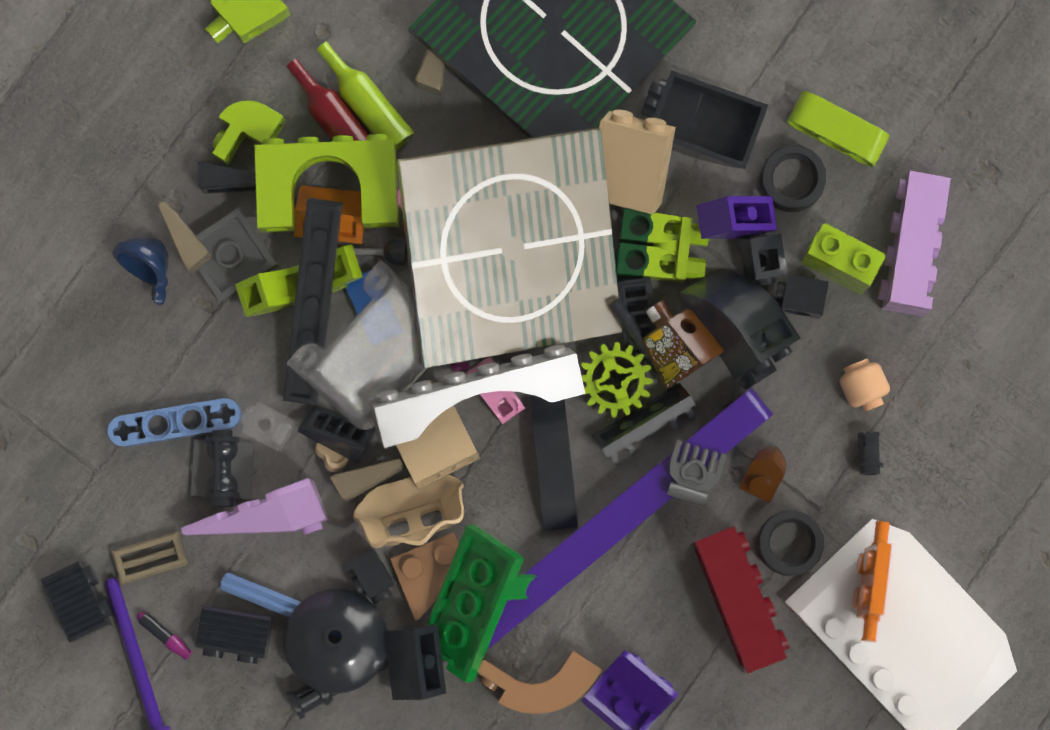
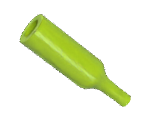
[317,42,415,151]

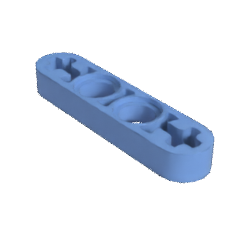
[108,398,242,447]

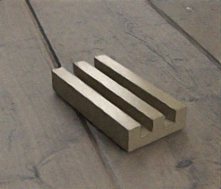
[112,531,189,585]

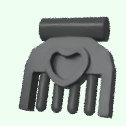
[667,439,727,506]

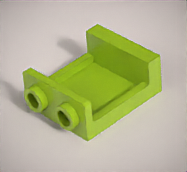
[800,223,885,295]

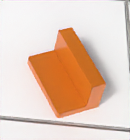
[294,186,364,244]

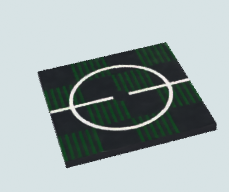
[408,0,697,139]

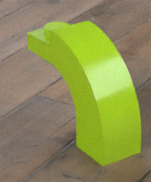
[235,245,363,317]

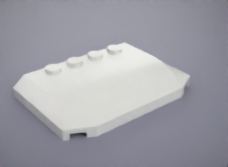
[784,519,1017,730]

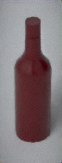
[286,59,369,142]

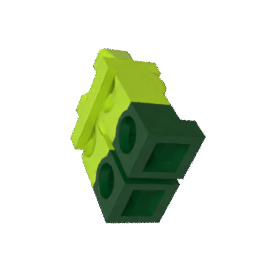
[616,208,709,283]

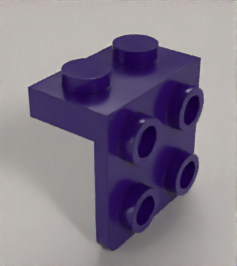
[581,651,678,730]

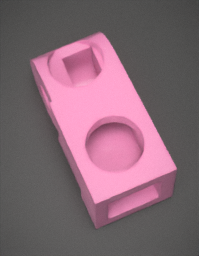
[465,356,525,424]

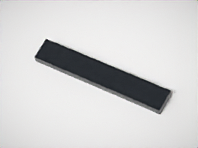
[283,198,343,406]

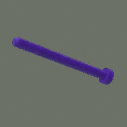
[105,578,171,730]

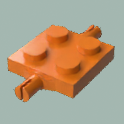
[852,521,892,642]

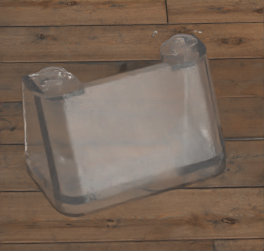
[286,260,427,430]

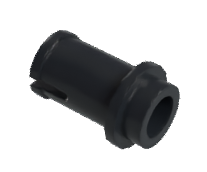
[856,431,884,476]

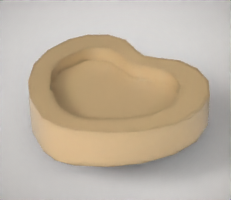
[315,443,349,473]

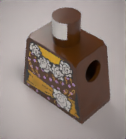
[643,301,724,389]

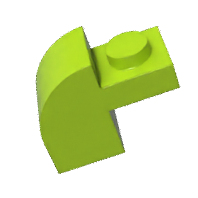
[212,101,286,166]

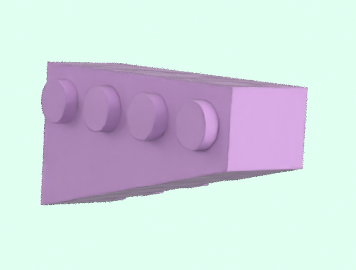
[878,171,951,317]

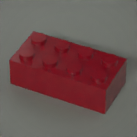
[692,526,790,674]

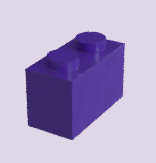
[696,196,777,239]

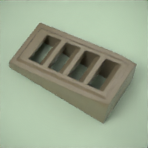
[415,49,445,96]
[158,201,212,274]
[330,459,405,502]

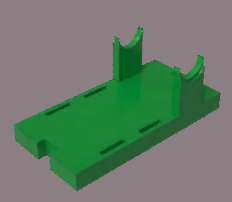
[427,525,538,683]

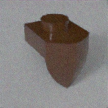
[739,446,787,503]

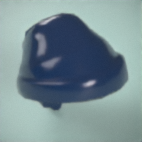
[112,238,168,305]

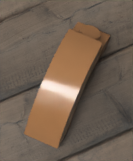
[478,650,602,714]

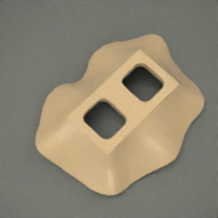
[353,475,464,548]

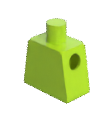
[204,0,290,44]

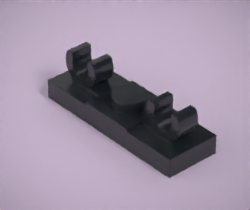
[592,383,696,466]

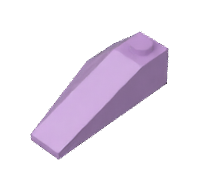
[181,478,328,536]

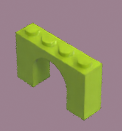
[255,134,399,232]

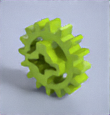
[581,342,653,418]

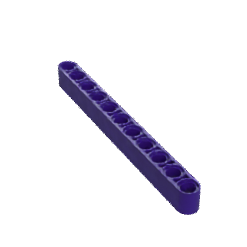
[487,388,773,650]

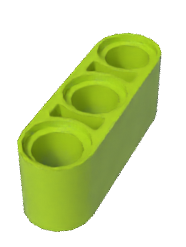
[786,91,890,167]

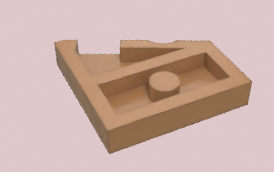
[390,532,459,621]

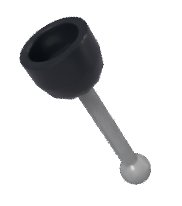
[337,238,408,266]

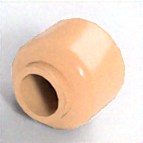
[839,358,890,412]

